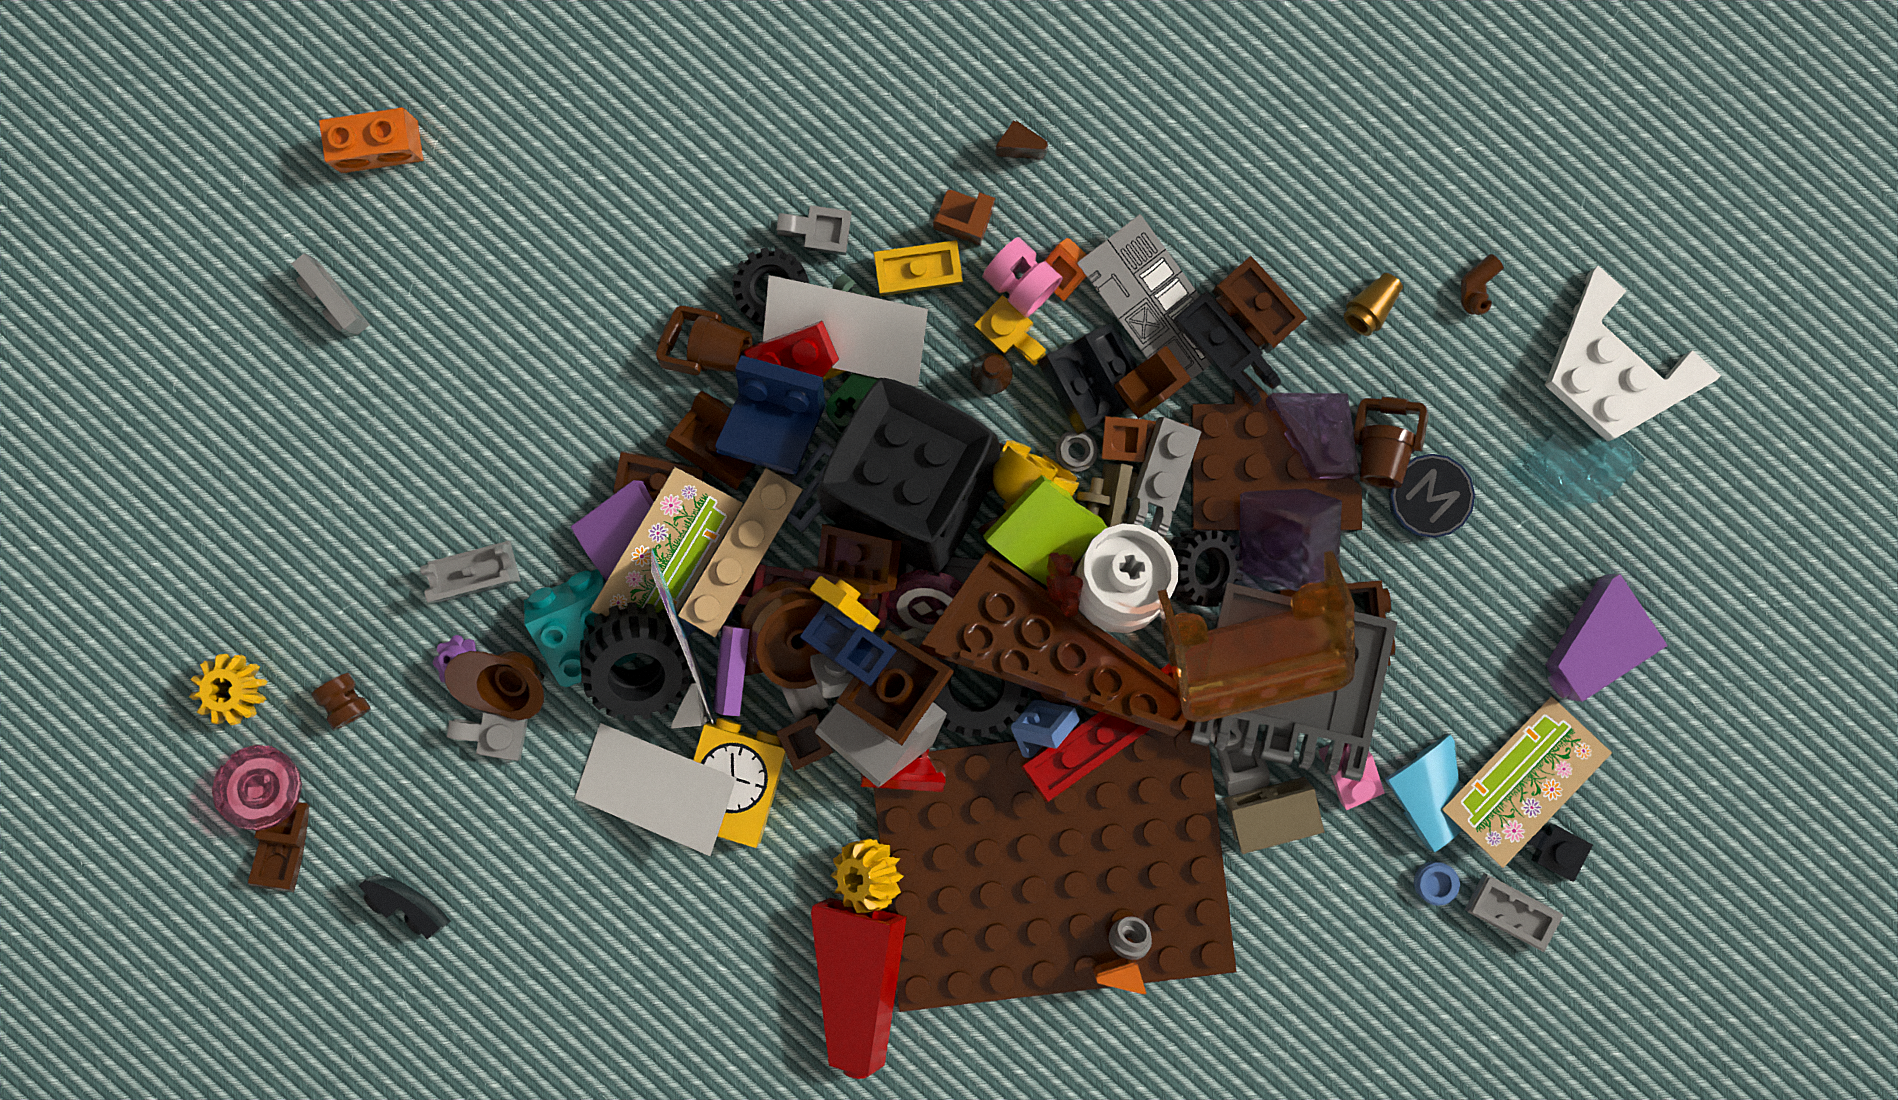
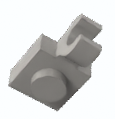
[776,205,852,256]
[447,712,528,761]

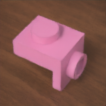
[1319,743,1385,811]

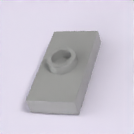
[1465,873,1563,952]

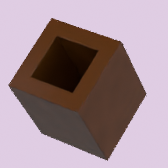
[776,711,836,771]

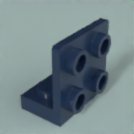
[715,355,825,474]

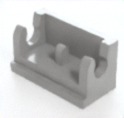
[420,541,521,603]

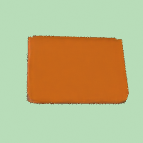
[1044,238,1087,302]
[1093,958,1147,994]

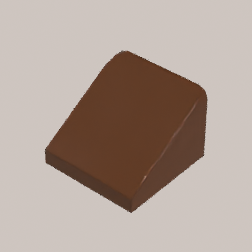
[995,120,1048,159]

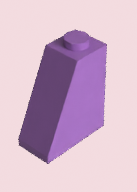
[1545,574,1668,702]

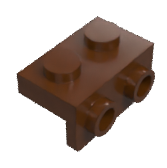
[1211,256,1307,354]
[665,391,757,491]
[803,523,902,599]

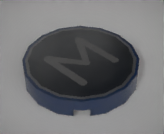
[1389,454,1475,538]

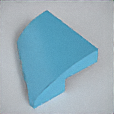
[1385,734,1462,852]

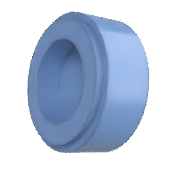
[1414,861,1460,906]

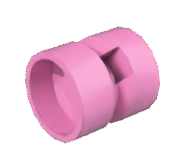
[982,237,1063,318]

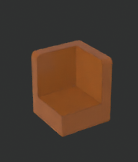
[933,190,995,246]

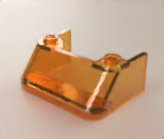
[1157,550,1355,722]

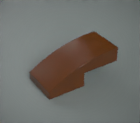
[248,797,310,893]

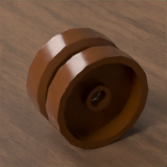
[739,581,825,689]

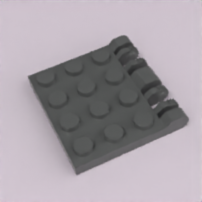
[1190,583,1397,782]

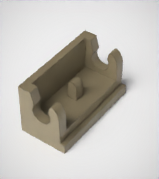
[1223,777,1325,854]

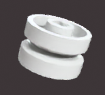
[1073,523,1178,633]

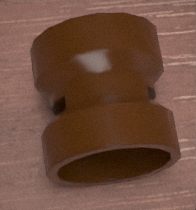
[311,673,371,731]

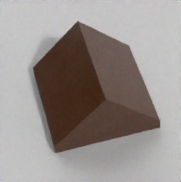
[836,630,954,746]

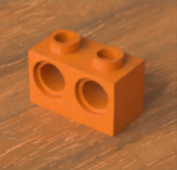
[319,107,423,174]

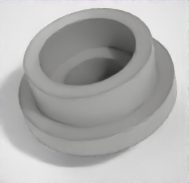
[1055,430,1098,472]
[1109,917,1152,960]

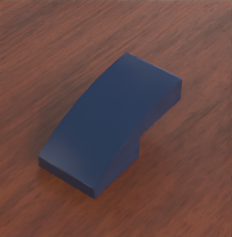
[800,601,897,687]

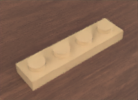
[678,468,803,638]

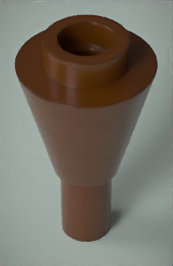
[971,353,1013,394]

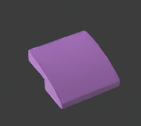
[571,480,654,581]
[712,625,750,716]

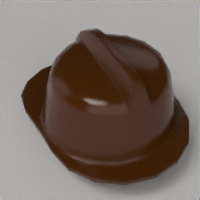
[444,651,544,720]

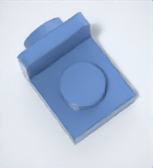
[1011,699,1080,758]

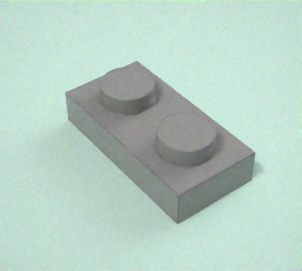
[291,253,370,335]

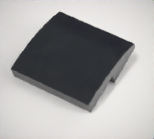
[1037,322,1137,435]

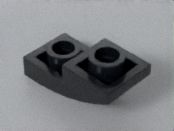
[358,874,451,939]

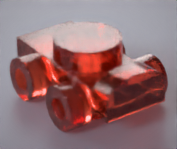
[1046,552,1083,618]

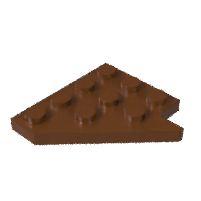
[1191,371,1362,531]

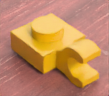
[974,294,1046,367]

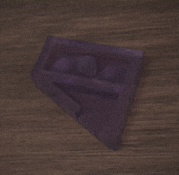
[1266,393,1359,479]

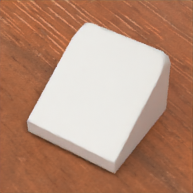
[671,682,709,728]

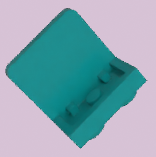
[524,569,637,687]

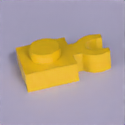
[810,576,880,632]

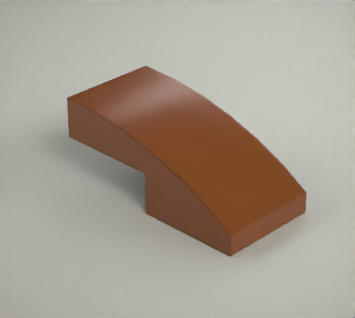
[1101,416,1189,462]

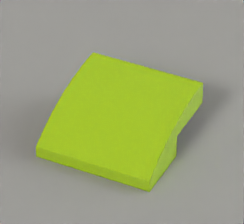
[983,475,1108,588]

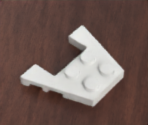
[1545,266,1721,442]

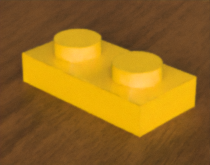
[874,240,963,296]

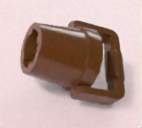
[656,306,752,376]
[1353,396,1429,489]

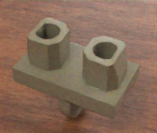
[1076,464,1139,528]

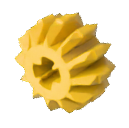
[189,654,268,725]
[830,838,904,913]

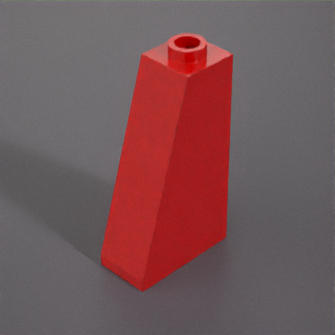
[811,898,907,1079]

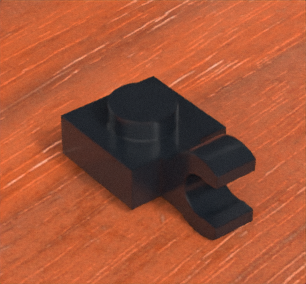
[1526,823,1593,882]

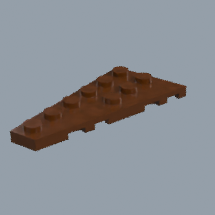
[918,550,1201,737]

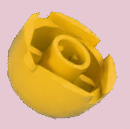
[993,440,1080,511]

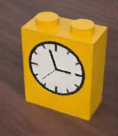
[693,717,787,848]

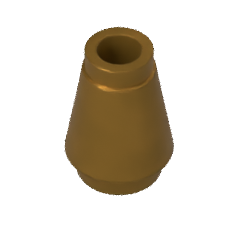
[1344,273,1403,336]

